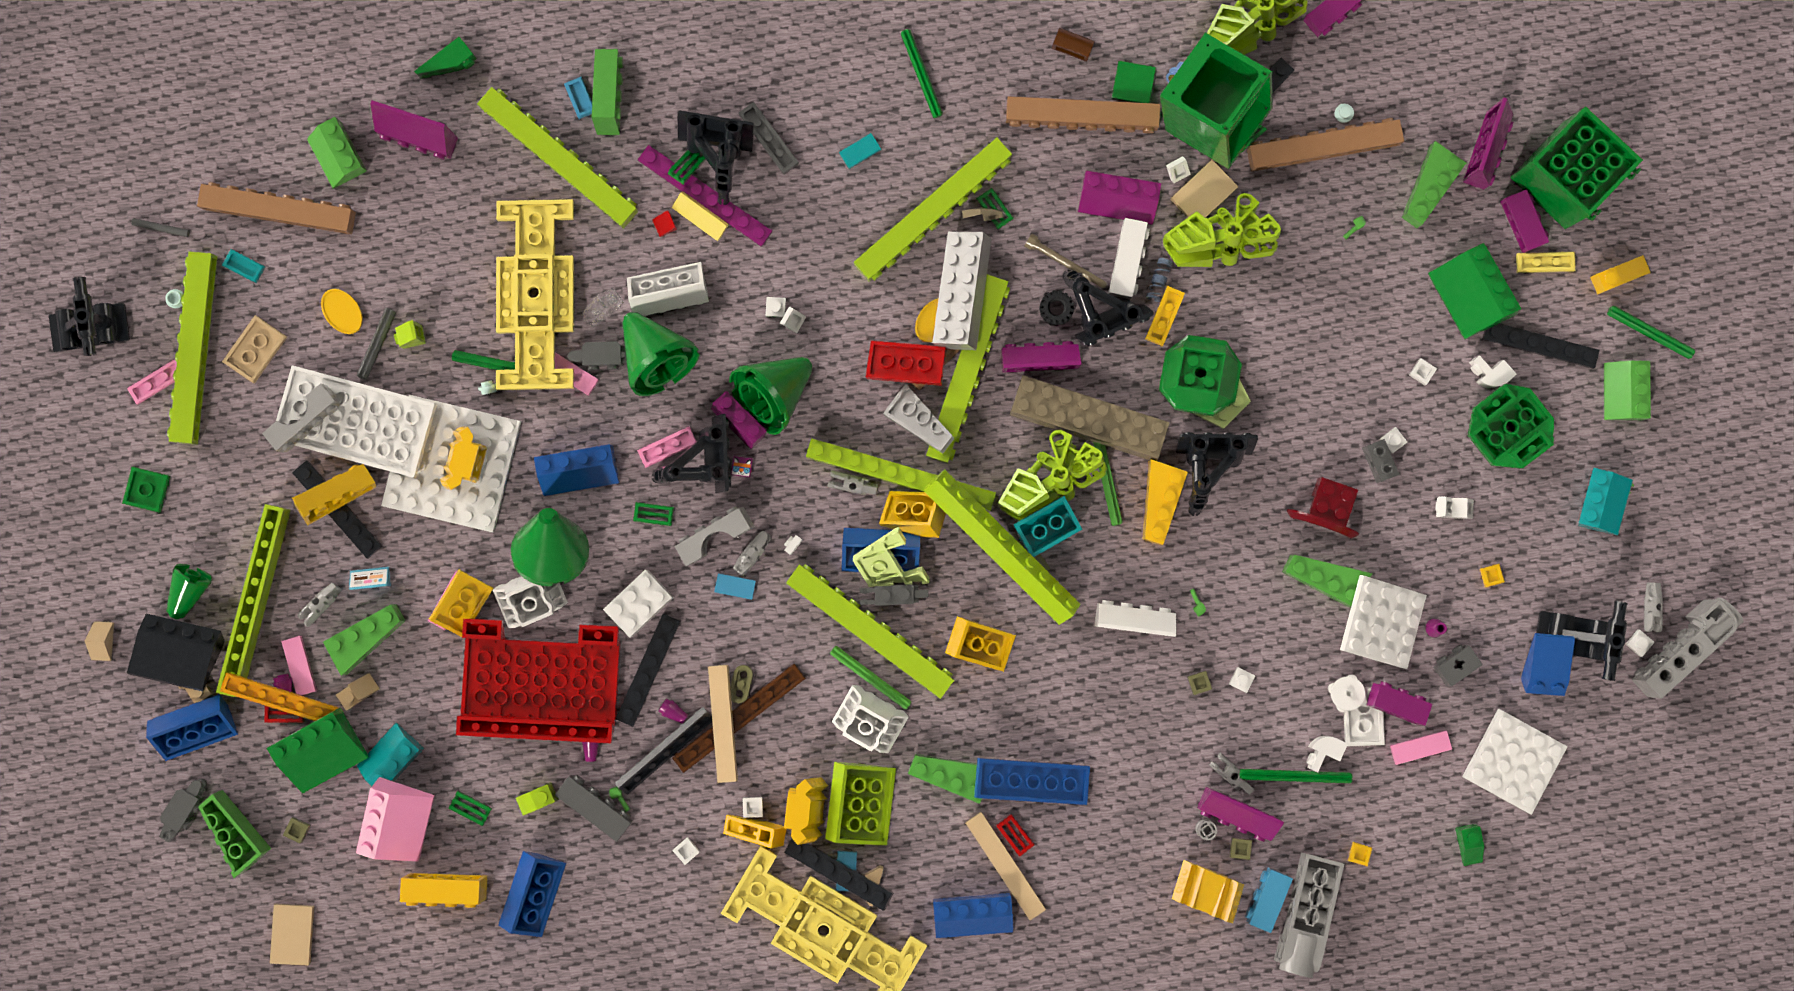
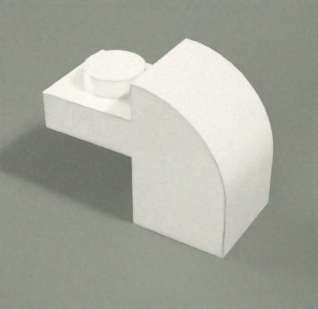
[1469,356,1516,388]
[1436,497,1474,519]
[1307,736,1348,772]

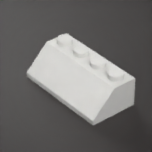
[627,262,709,316]
[1094,600,1176,637]

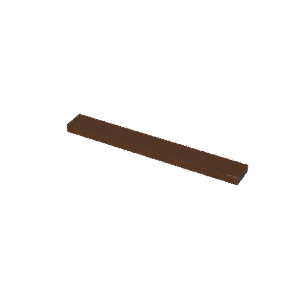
[672,663,806,773]

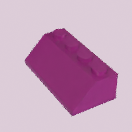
[1078,171,1161,225]
[1001,341,1081,373]
[1197,787,1284,842]

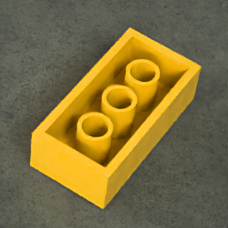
[400,873,487,908]

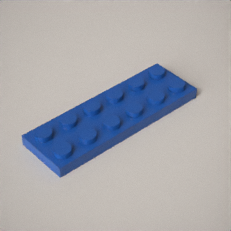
[974,758,1090,805]

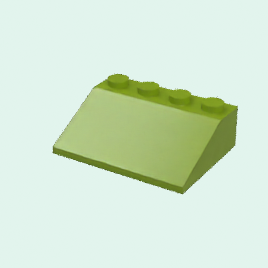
[825,762,896,845]

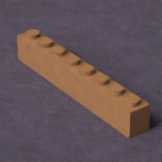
[1006,96,1160,134]
[1247,118,1404,172]
[197,182,356,234]

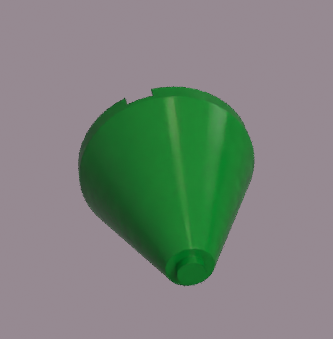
[622,312,700,396]
[729,357,812,435]
[511,508,589,586]

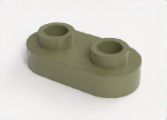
[730,665,754,703]

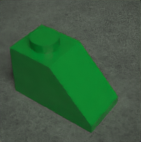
[1455,824,1484,866]

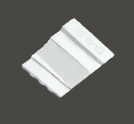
[493,576,568,628]
[832,685,908,753]

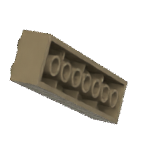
[1009,375,1170,461]

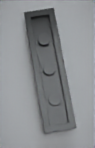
[738,102,799,175]

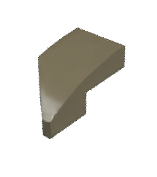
[962,208,1004,221]

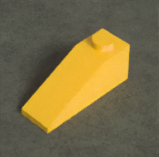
[1590,256,1651,294]
[723,815,786,848]

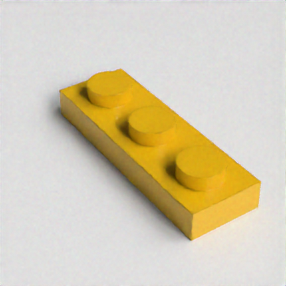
[1145,286,1185,346]

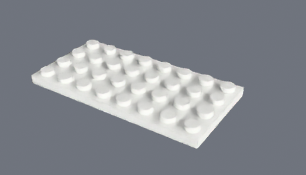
[276,366,437,478]

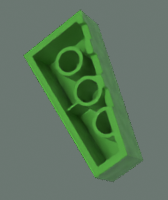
[592,49,623,135]
[1401,141,1466,228]
[1282,555,1372,608]
[323,604,405,676]
[908,754,982,804]
[198,790,272,878]

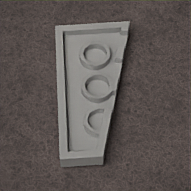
[883,384,954,454]

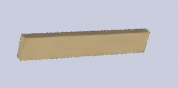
[708,665,738,783]
[965,812,1046,920]

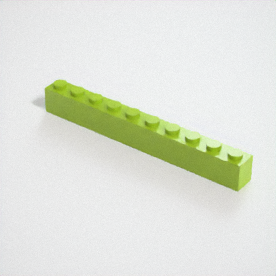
[477,87,638,229]
[854,137,1012,282]
[167,251,217,445]
[926,274,1010,464]
[806,438,996,512]
[923,469,1081,625]
[216,504,291,697]
[786,564,954,699]

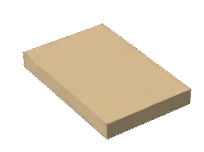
[1170,160,1238,218]
[222,315,287,384]
[270,904,314,965]

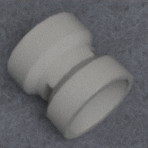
[1195,819,1217,840]

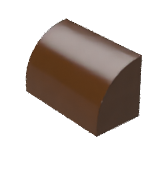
[1052,27,1095,62]

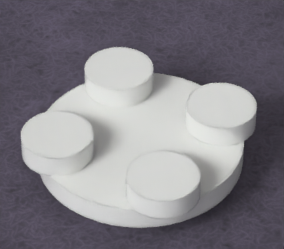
[1328,675,1366,712]

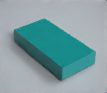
[839,133,881,169]
[222,249,265,283]

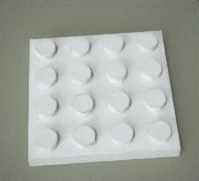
[1340,575,1427,669]
[1462,709,1567,815]

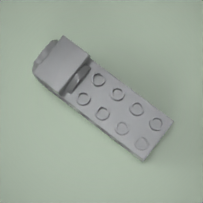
[1631,598,1744,699]
[1274,853,1344,978]

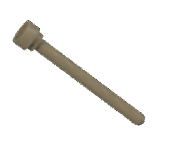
[1024,234,1107,288]

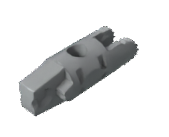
[828,470,878,495]
[733,531,771,576]
[1644,582,1663,632]
[297,583,342,627]
[1209,752,1254,795]

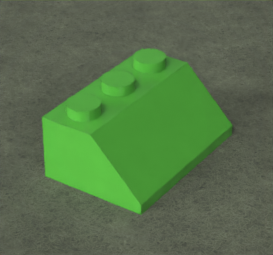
[307,117,367,189]
[1604,361,1651,420]

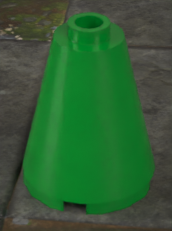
[166,564,212,619]

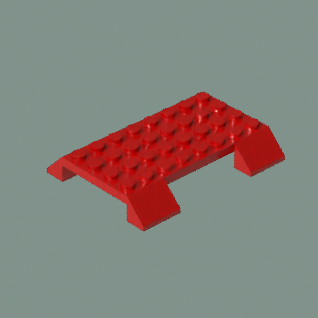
[456,618,620,743]

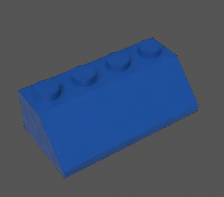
[534,444,619,496]
[842,528,920,572]
[146,694,238,761]
[498,851,566,937]
[933,893,1013,938]

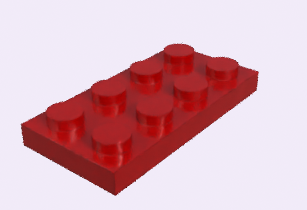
[865,341,947,386]

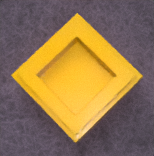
[1480,564,1505,587]
[1348,842,1372,866]

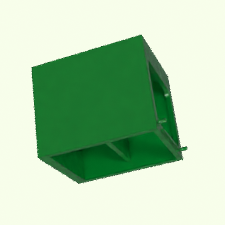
[1160,32,1273,169]

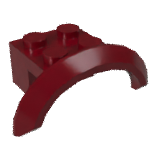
[1287,477,1360,539]

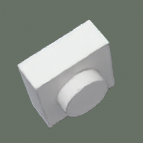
[1166,156,1191,183]
[766,297,786,318]
[780,307,806,333]
[1409,358,1437,385]
[1380,427,1407,454]
[784,535,803,555]
[1626,630,1654,657]
[1229,667,1255,693]
[743,797,763,818]
[672,837,700,865]

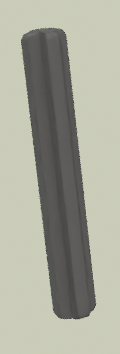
[357,308,396,380]

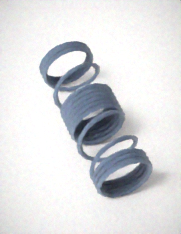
[1146,258,1173,302]

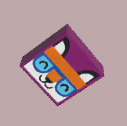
[731,456,753,478]

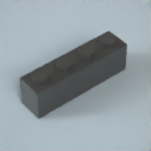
[555,775,633,842]

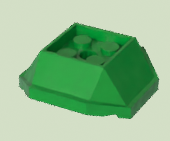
[1159,335,1242,416]
[1467,384,1554,469]

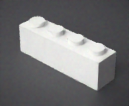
[1109,218,1150,300]

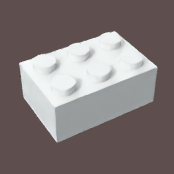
[603,569,674,638]

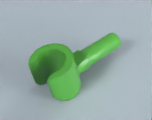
[1343,216,1366,239]
[1190,589,1206,616]
[609,787,630,812]

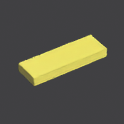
[672,191,729,241]
[1516,252,1576,273]

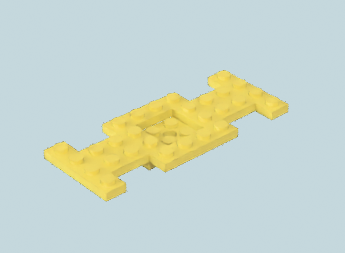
[496,199,574,390]
[721,846,927,991]

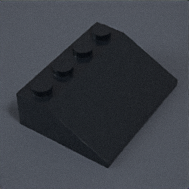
[127,613,225,692]

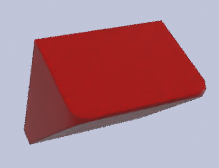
[652,210,677,237]

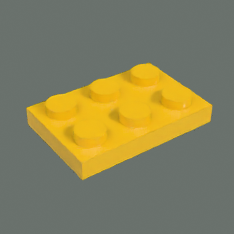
[429,569,493,637]

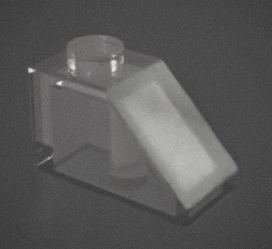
[580,288,624,330]

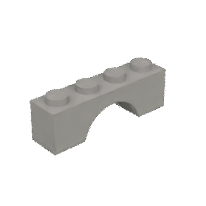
[262,383,341,453]
[674,506,755,566]

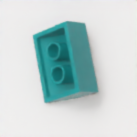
[1578,468,1633,536]
[1013,496,1082,557]
[357,723,424,786]

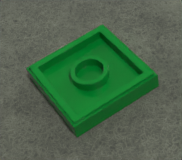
[1111,61,1156,103]
[122,467,170,513]

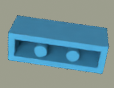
[1245,867,1293,933]

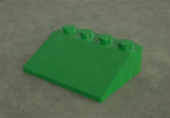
[1428,243,1521,340]
[266,707,369,794]

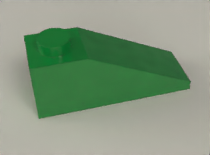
[414,37,477,79]

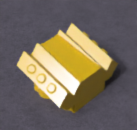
[440,426,487,490]
[784,777,828,845]
[1172,860,1245,923]

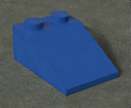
[1521,633,1575,696]

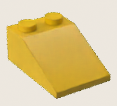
[879,491,946,538]
[945,616,1016,672]

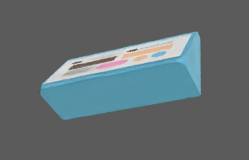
[349,567,391,590]

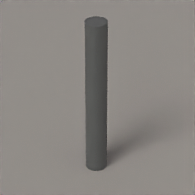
[131,218,190,237]

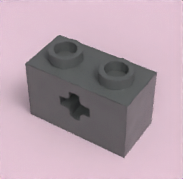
[1362,439,1400,483]
[1433,644,1483,687]

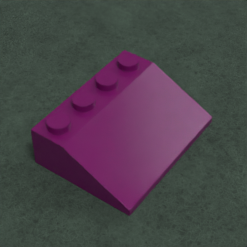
[1463,97,1514,190]
[370,100,458,160]

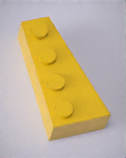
[1142,459,1188,545]
[292,464,376,526]

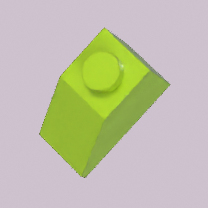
[394,320,426,349]
[516,782,559,815]

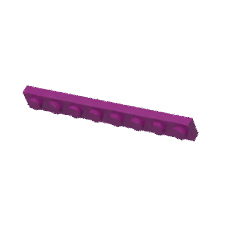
[638,145,772,247]

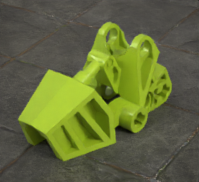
[1207,0,1308,55]
[1163,193,1281,267]
[998,430,1107,521]

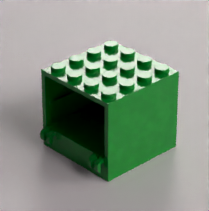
[1510,106,1643,229]

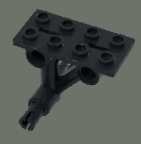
[677,110,754,205]
[1062,270,1154,346]
[48,277,130,356]
[652,414,731,493]
[1176,432,1258,516]
[1536,601,1628,681]

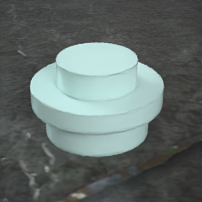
[1334,104,1354,123]
[165,289,184,309]
[478,380,497,395]

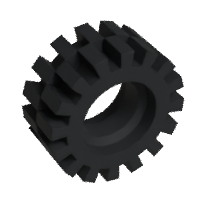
[1039,290,1074,326]

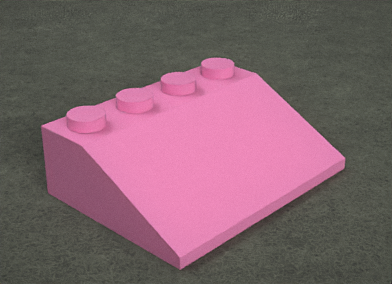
[356,777,435,862]

